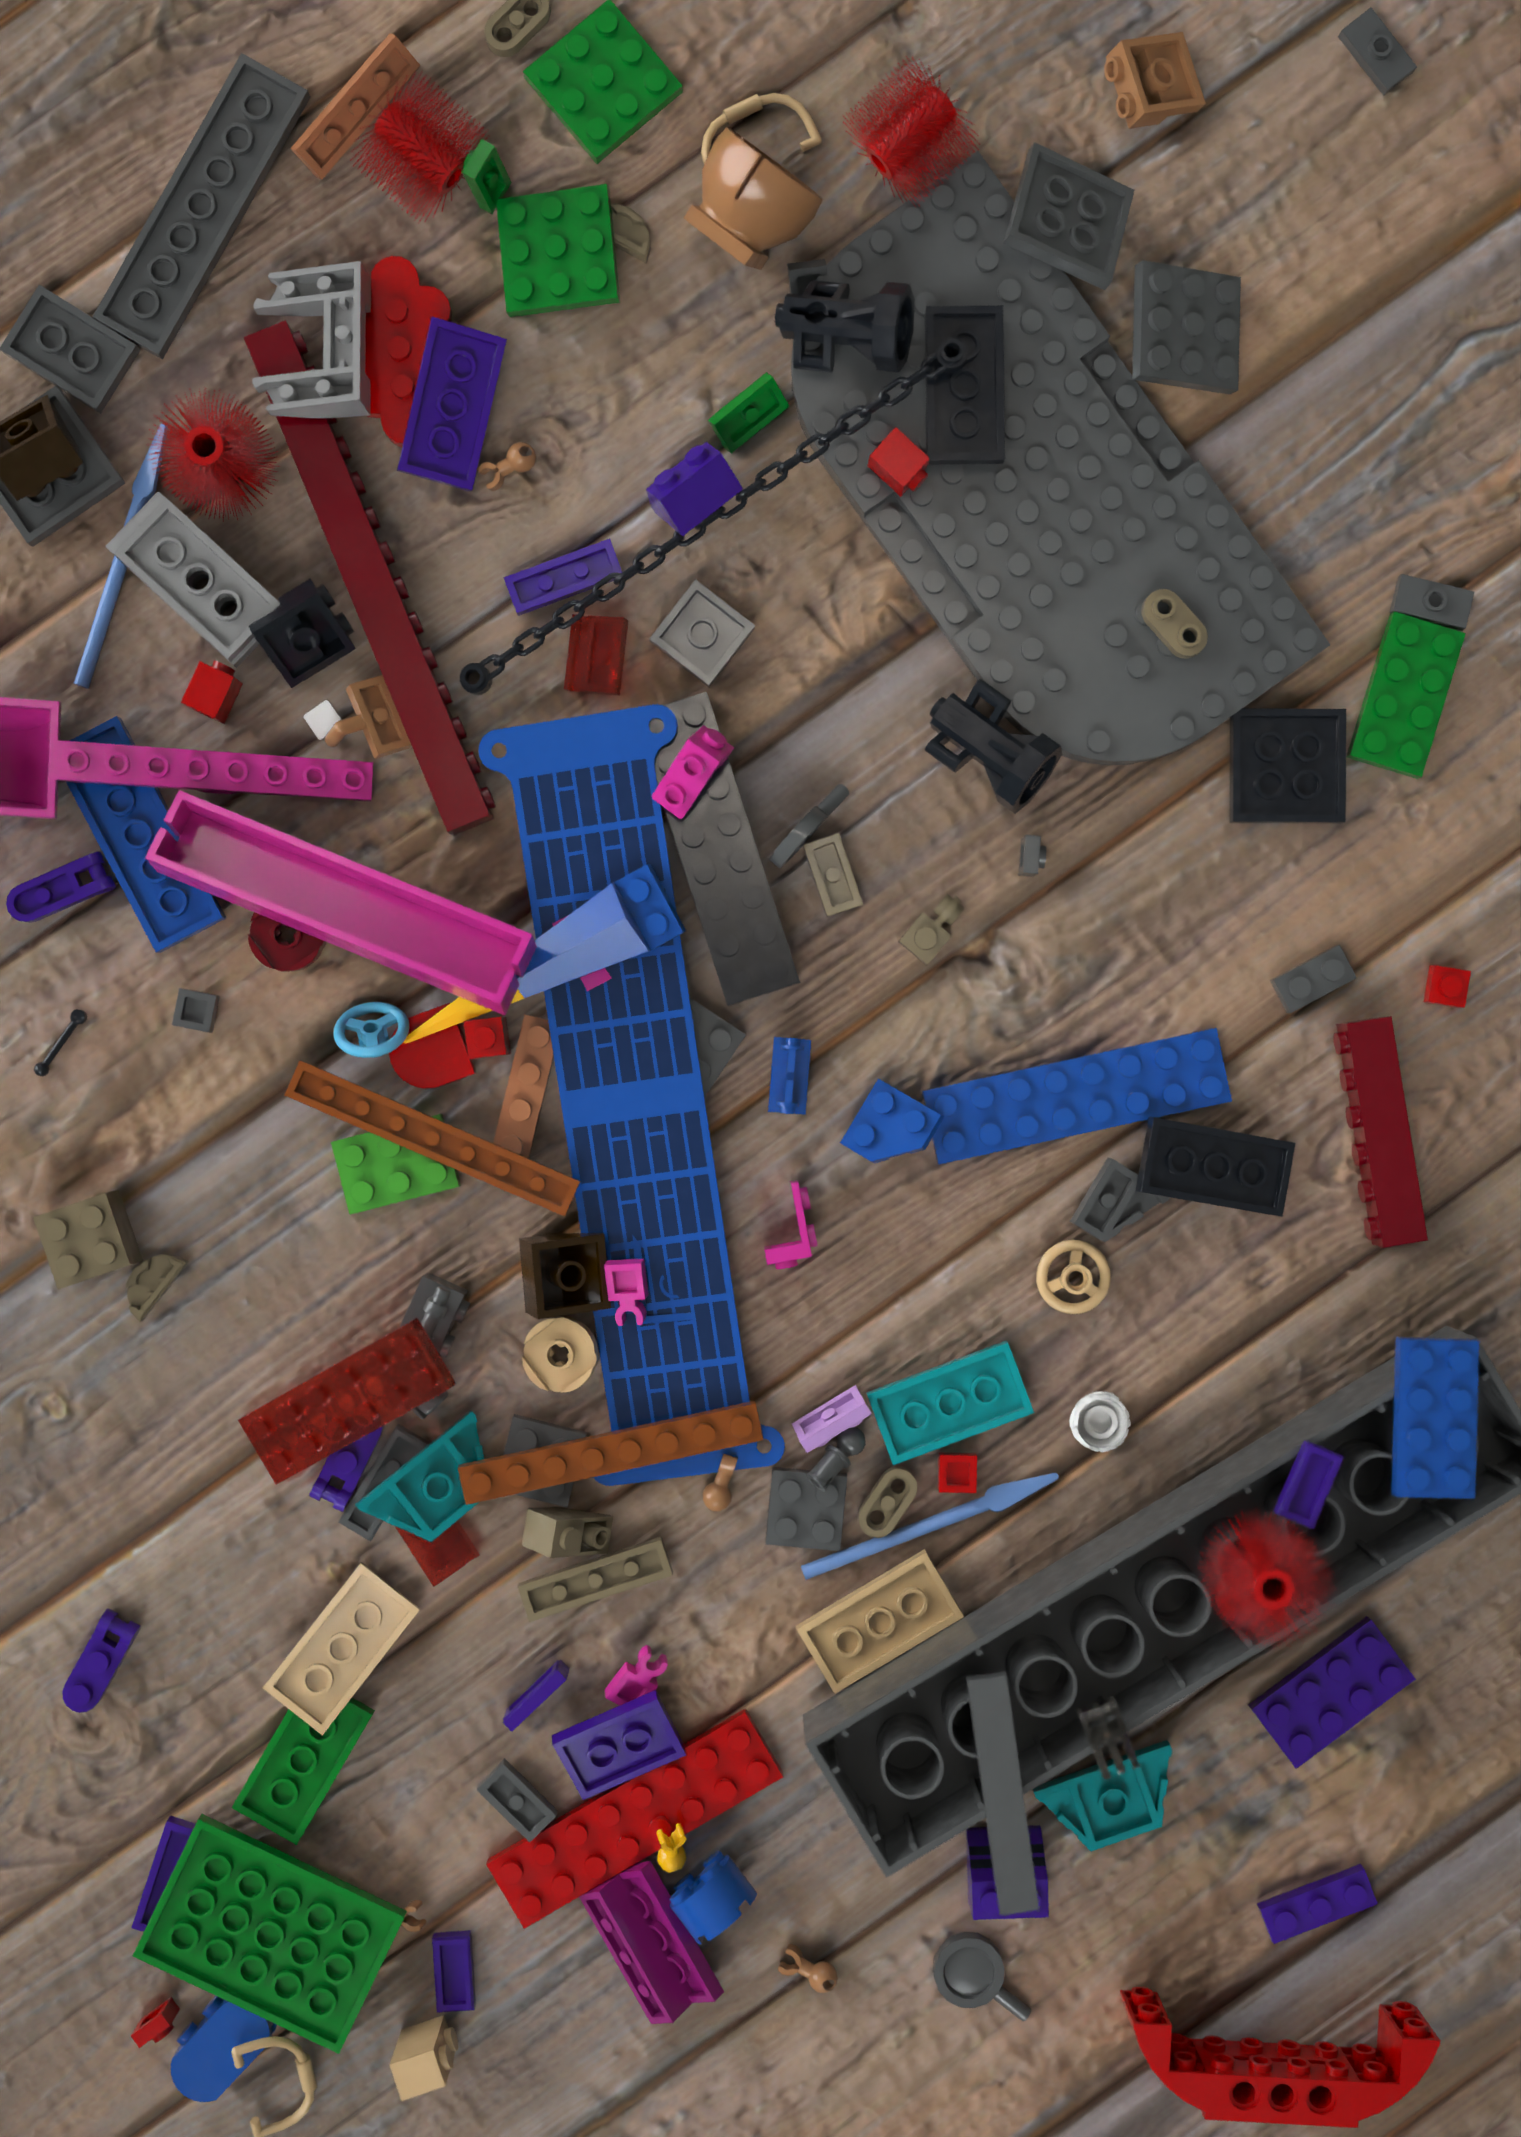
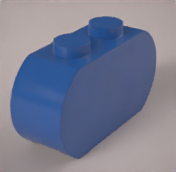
[171,1996,277,2102]

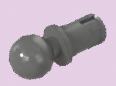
[806,1427,866,1492]

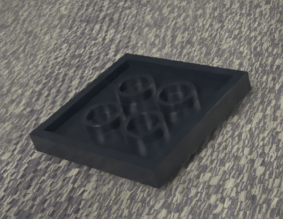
[1229,708,1346,824]

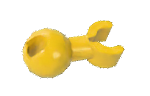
[656,1823,687,1873]

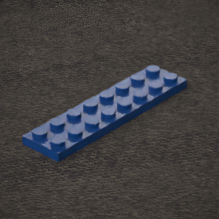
[922,1028,1232,1164]

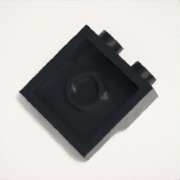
[248,579,356,688]

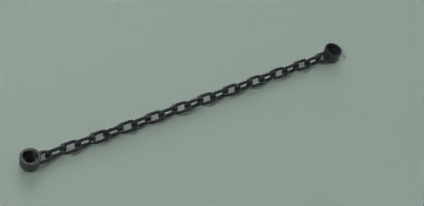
[460,337,968,695]

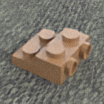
[1104,32,1206,129]

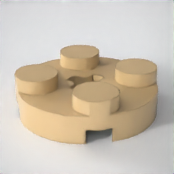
[522,1316,600,1393]

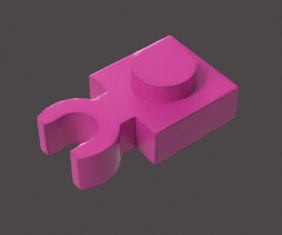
[604,1259,649,1326]
[605,1645,668,1706]

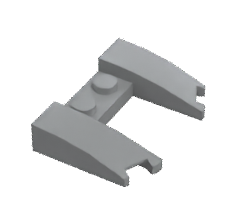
[252,261,371,418]

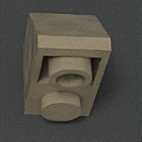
[522,1507,613,1558]

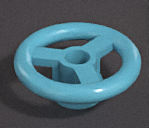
[333,1002,409,1058]

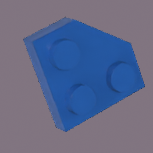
[840,1078,944,1163]

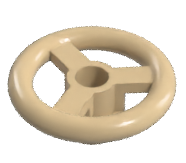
[1036,1240,1111,1314]

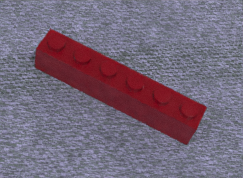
[1333,1016,1428,1248]

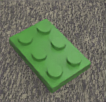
[331,1114,461,1215]

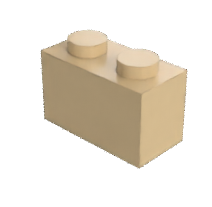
[389,2015,458,2101]

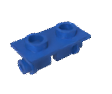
[768,1037,811,1115]

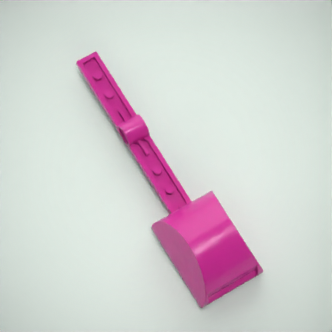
[0,697,373,819]

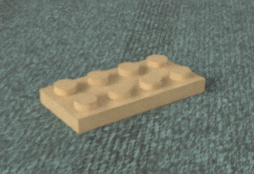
[796,1549,964,1694]
[263,1562,420,1735]

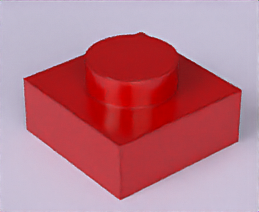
[1423,965,1471,1008]
[938,1452,977,1493]
[131,1997,180,2048]

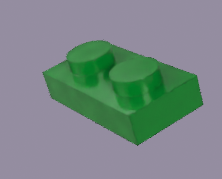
[462,139,512,215]
[708,372,789,454]

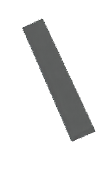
[966,1672,1039,1916]

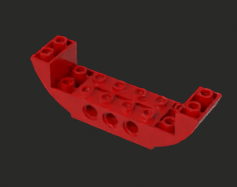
[1120,1987,1441,2128]

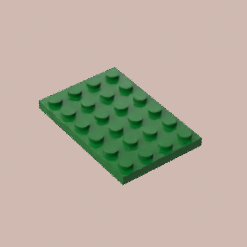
[132,1814,407,2054]

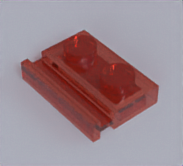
[564,614,629,696]
[394,1520,480,1587]

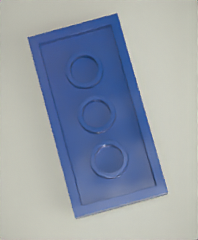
[1392,1337,1479,1499]

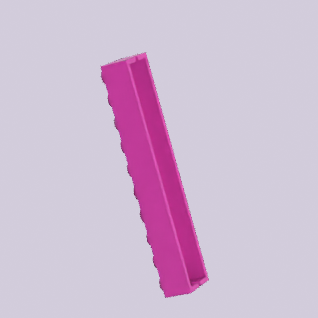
[145,790,537,1015]

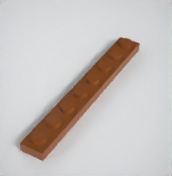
[285,1060,581,1217]
[458,1400,764,1505]

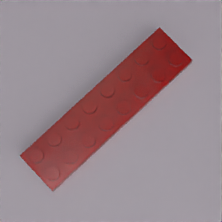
[486,1708,783,1929]

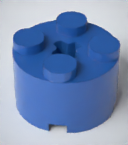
[669,1850,757,1944]

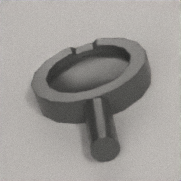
[769,784,849,869]
[933,1932,1031,2022]

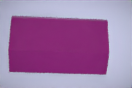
[579,1861,724,2024]

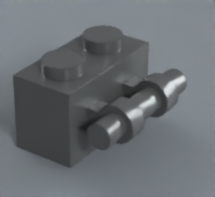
[391,1272,470,1364]

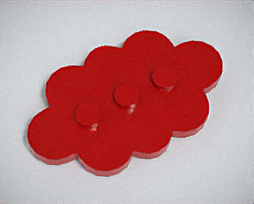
[365,256,452,447]

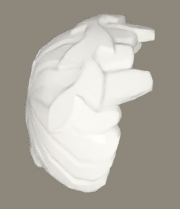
[1069,1391,1131,1452]

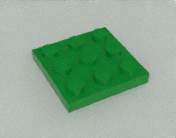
[523,0,683,164]
[496,184,620,317]

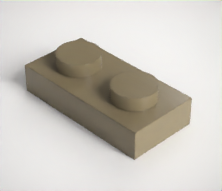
[803,833,863,917]

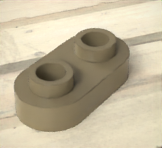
[484,0,551,57]
[1141,589,1208,659]
[858,1466,917,1538]

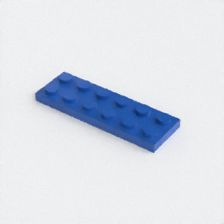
[66,716,226,953]

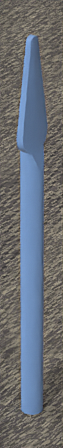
[74,424,168,689]
[801,1473,1059,1580]

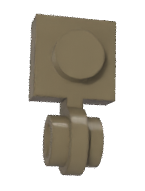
[898,894,965,965]

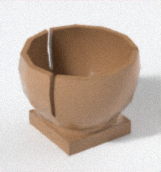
[683,127,823,270]

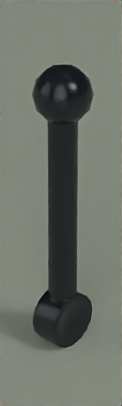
[34,1009,87,1077]

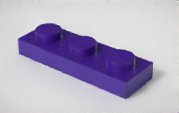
[503,538,622,616]
[1257,1864,1378,1944]

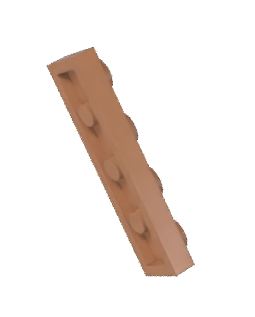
[290,33,420,180]
[493,1014,554,1158]

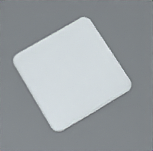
[304,700,341,740]

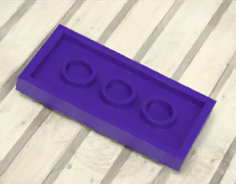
[397,316,507,492]
[1248,1616,1416,1769]

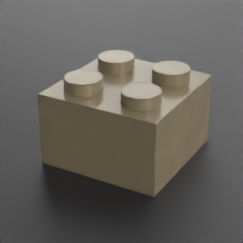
[33,1190,143,1289]

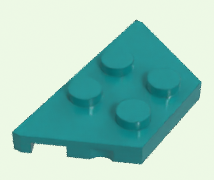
[355,1411,484,1542]
[1033,1740,1172,1851]

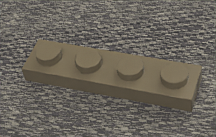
[518,1536,673,1622]

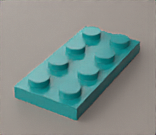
[866,1340,1034,1465]

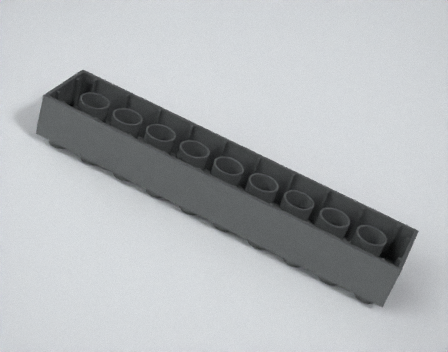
[803,1326,1521,1878]

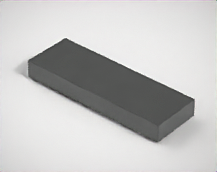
[338,1424,430,1542]

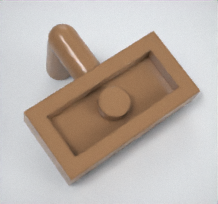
[325,675,412,759]

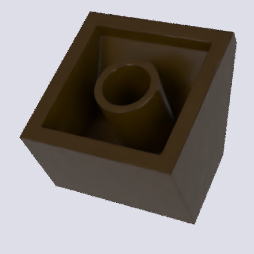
[0,395,84,501]
[519,1233,611,1319]

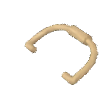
[701,93,822,164]
[231,2036,317,2137]

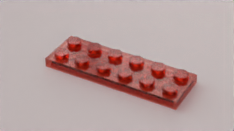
[238,1318,456,1485]

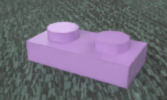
[791,1385,872,1453]

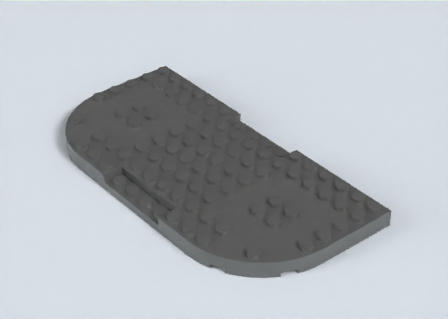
[791,151,1330,766]

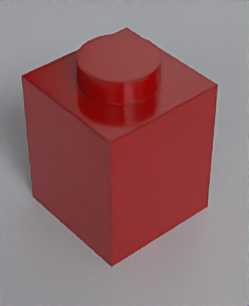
[867,427,930,497]
[181,660,243,724]
[463,1016,511,1059]

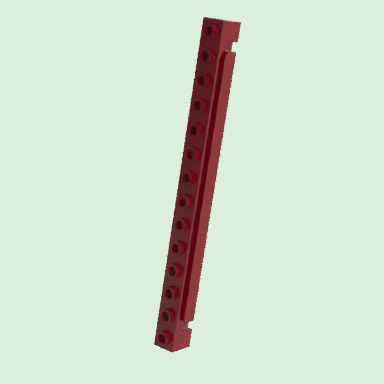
[243,320,496,836]

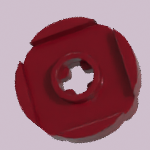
[248,912,327,972]

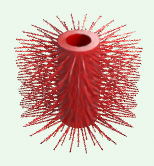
[843,56,980,207]
[351,71,489,224]
[146,387,280,522]
[1197,1509,1335,1650]

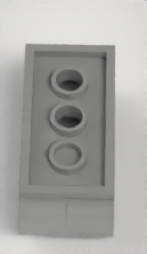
[105,491,281,668]

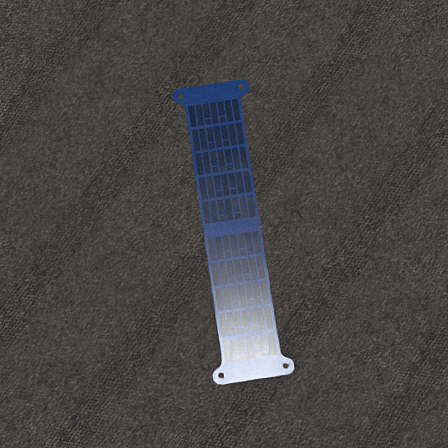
[478,704,785,1486]

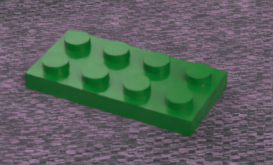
[1346,611,1466,779]
[231,1697,375,1845]

